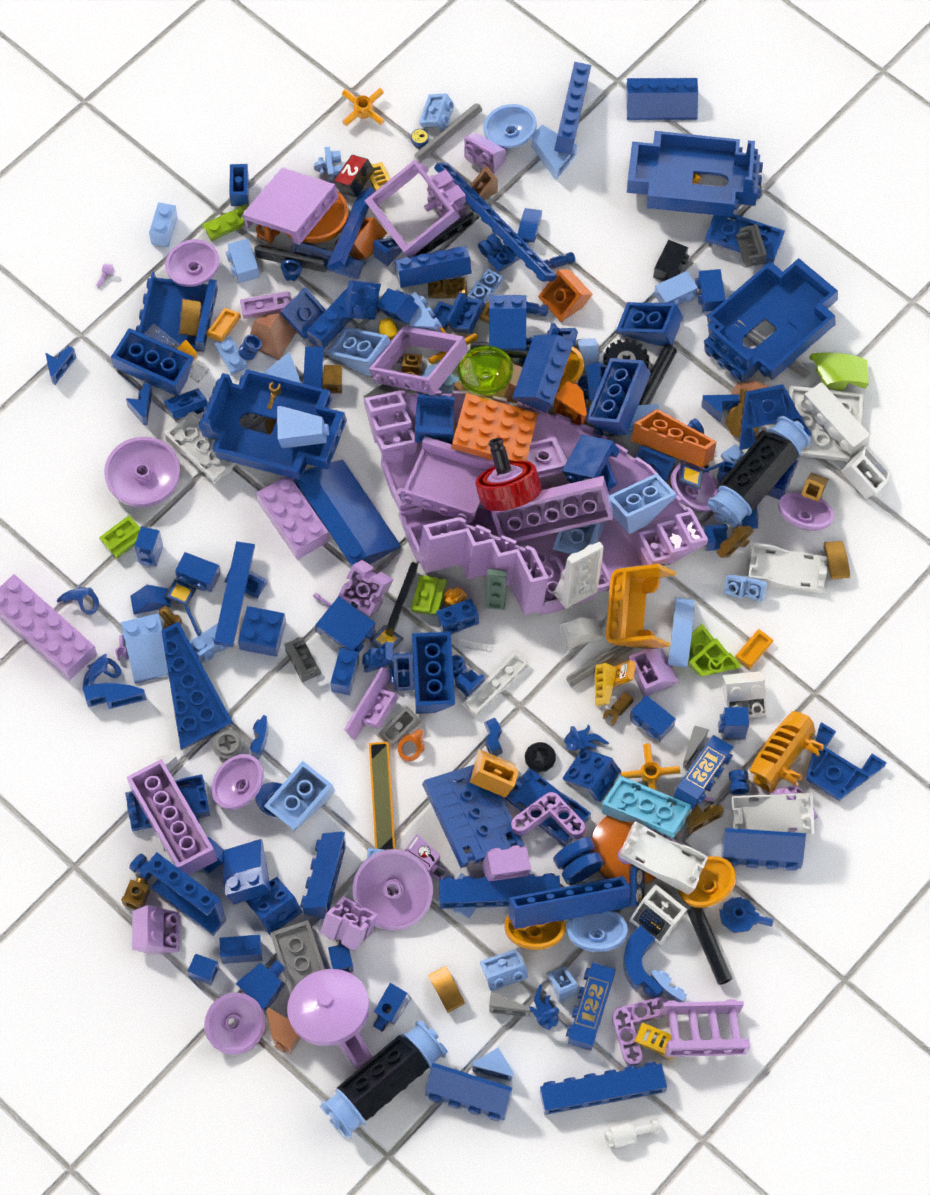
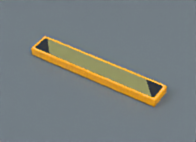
[369,742,395,850]

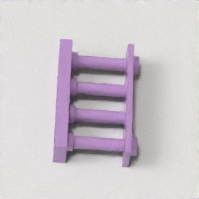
[659,999,750,1057]

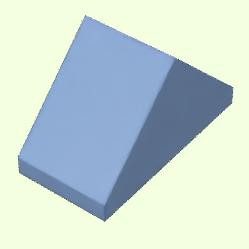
[577,338,598,373]
[546,966,578,1002]
[472,1047,513,1081]

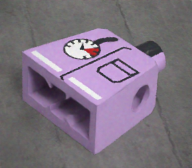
[405,834,446,880]

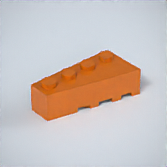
[631,409,717,467]

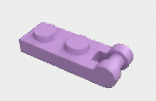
[240,292,291,319]

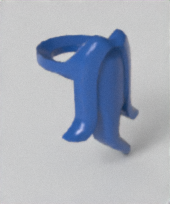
[280,260,303,282]
[57,586,99,614]
[82,654,121,689]
[564,724,609,751]
[529,984,560,1030]

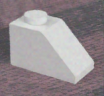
[560,618,603,650]

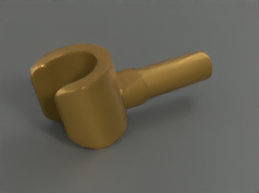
[267,382,282,410]

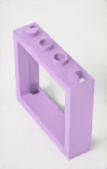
[365,160,460,257]
[369,326,469,394]

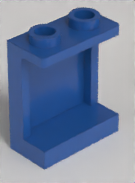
[415,394,455,445]
[562,434,620,483]
[315,596,376,653]

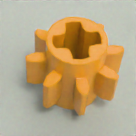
[444,587,467,607]

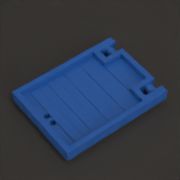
[422,765,524,868]

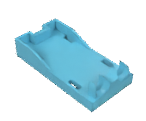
[602,776,691,839]

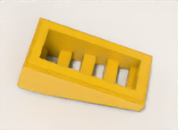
[369,162,390,191]
[595,663,617,707]
[634,1023,675,1060]

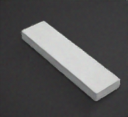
[462,651,529,718]

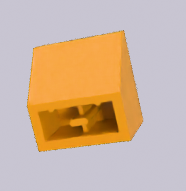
[470,749,518,798]

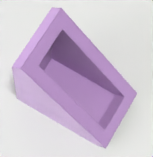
[338,1033,372,1070]

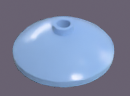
[483,104,537,148]
[567,911,627,952]

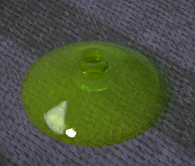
[457,345,513,395]

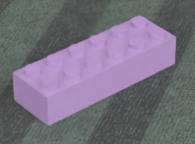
[491,476,613,542]
[0,574,97,681]
[126,759,217,875]

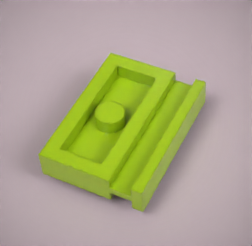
[99,515,140,559]
[411,575,448,616]

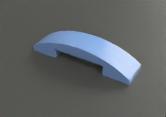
[668,597,694,667]

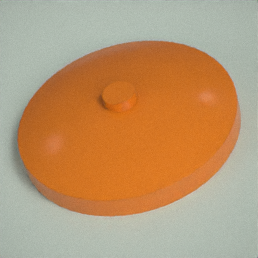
[285,191,348,244]
[592,816,657,885]

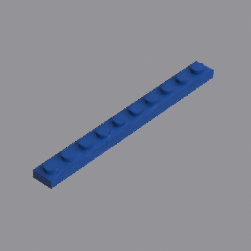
[434,162,557,282]

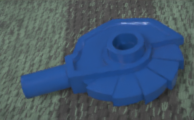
[719,897,774,933]

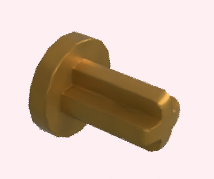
[159,606,182,628]

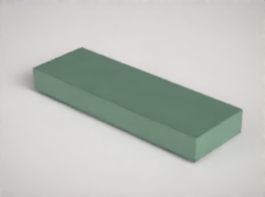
[485,569,507,610]

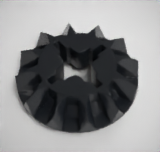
[525,742,556,773]

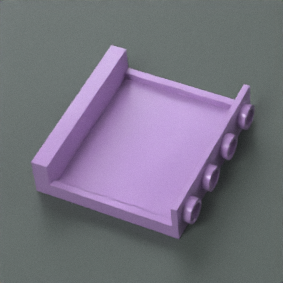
[242,168,338,245]
[401,436,495,523]

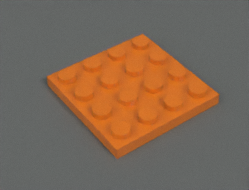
[451,393,538,462]

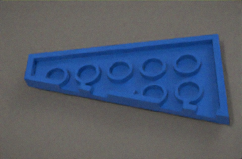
[161,622,233,750]

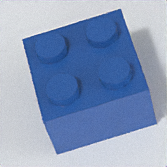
[238,606,286,657]

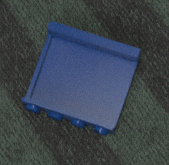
[136,271,218,352]
[144,852,226,936]

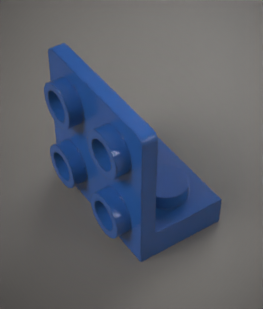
[562,748,621,802]
[245,877,303,935]

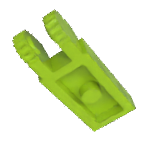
[202,204,249,241]

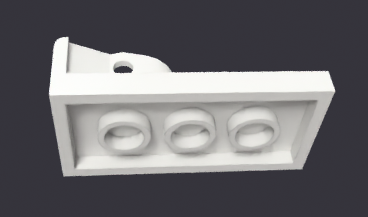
[553,542,604,609]

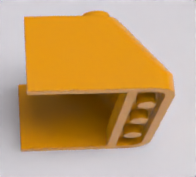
[605,564,676,649]

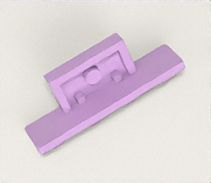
[344,666,399,740]

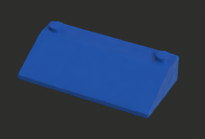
[293,459,401,569]

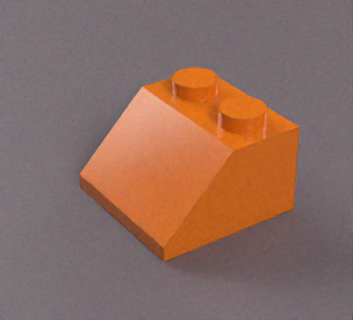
[334,217,387,259]
[538,269,593,322]
[553,381,587,426]

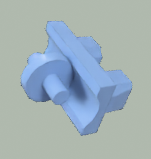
[314,147,343,183]

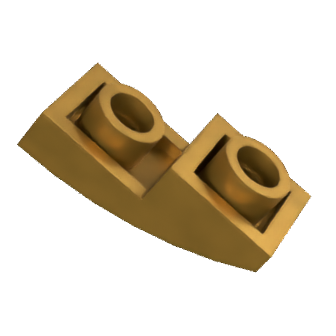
[428,277,467,299]
[179,299,201,337]
[402,353,422,390]
[823,541,850,579]
[428,966,466,1013]

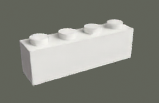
[802,382,870,455]

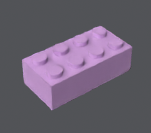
[256,477,329,560]

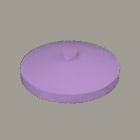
[104,437,181,507]
[352,849,433,930]
[287,969,370,1046]

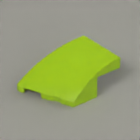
[809,352,869,391]
[688,624,741,677]

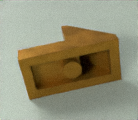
[686,804,724,835]

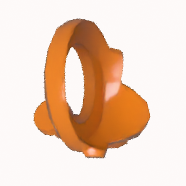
[256,224,280,244]
[398,729,425,761]

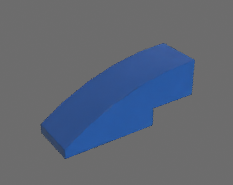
[82,683,147,709]

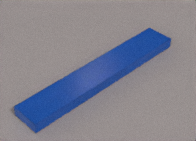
[327,187,375,270]
[214,541,255,647]

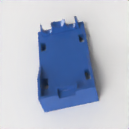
[705,214,785,265]
[504,768,591,847]
[125,774,210,832]

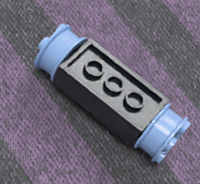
[707,416,811,528]
[319,1021,448,1138]

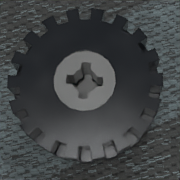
[603,339,649,369]

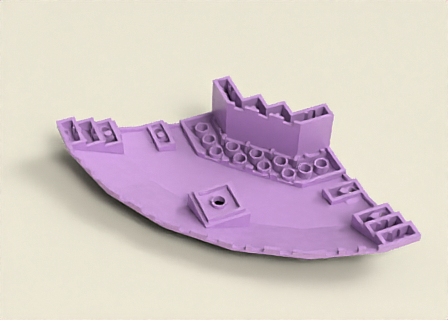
[364,390,708,615]

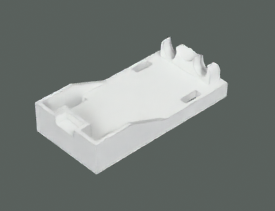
[164,411,239,483]
[748,543,827,594]
[732,793,814,834]
[619,821,708,895]

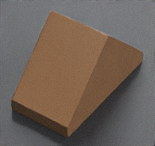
[470,166,498,200]

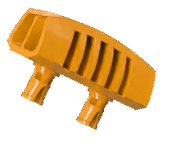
[749,711,824,794]

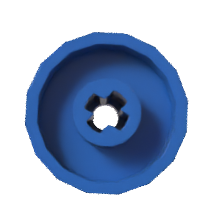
[553,837,605,885]

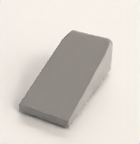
[379,706,422,747]
[683,726,709,768]
[489,992,530,1017]

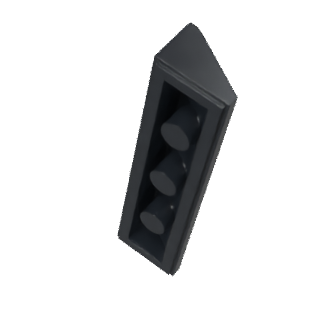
[413,211,474,256]
[254,244,329,273]

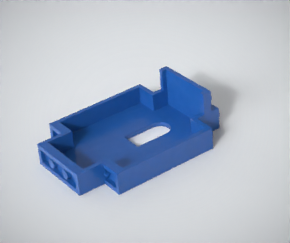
[626,131,763,217]
[704,258,838,382]
[199,369,347,481]

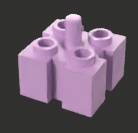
[424,169,466,218]
[338,560,394,617]
[320,897,378,951]

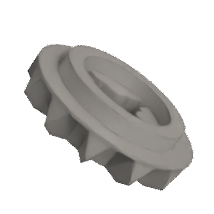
[212,729,243,759]

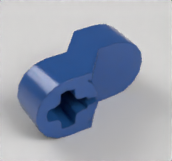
[484,717,503,756]

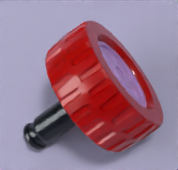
[475,438,542,511]

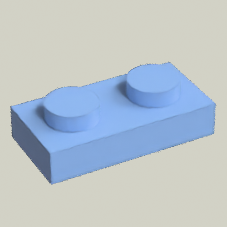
[214,336,248,375]

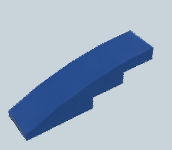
[303,347,324,389]

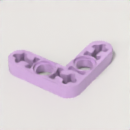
[511,792,586,839]
[612,997,668,1066]

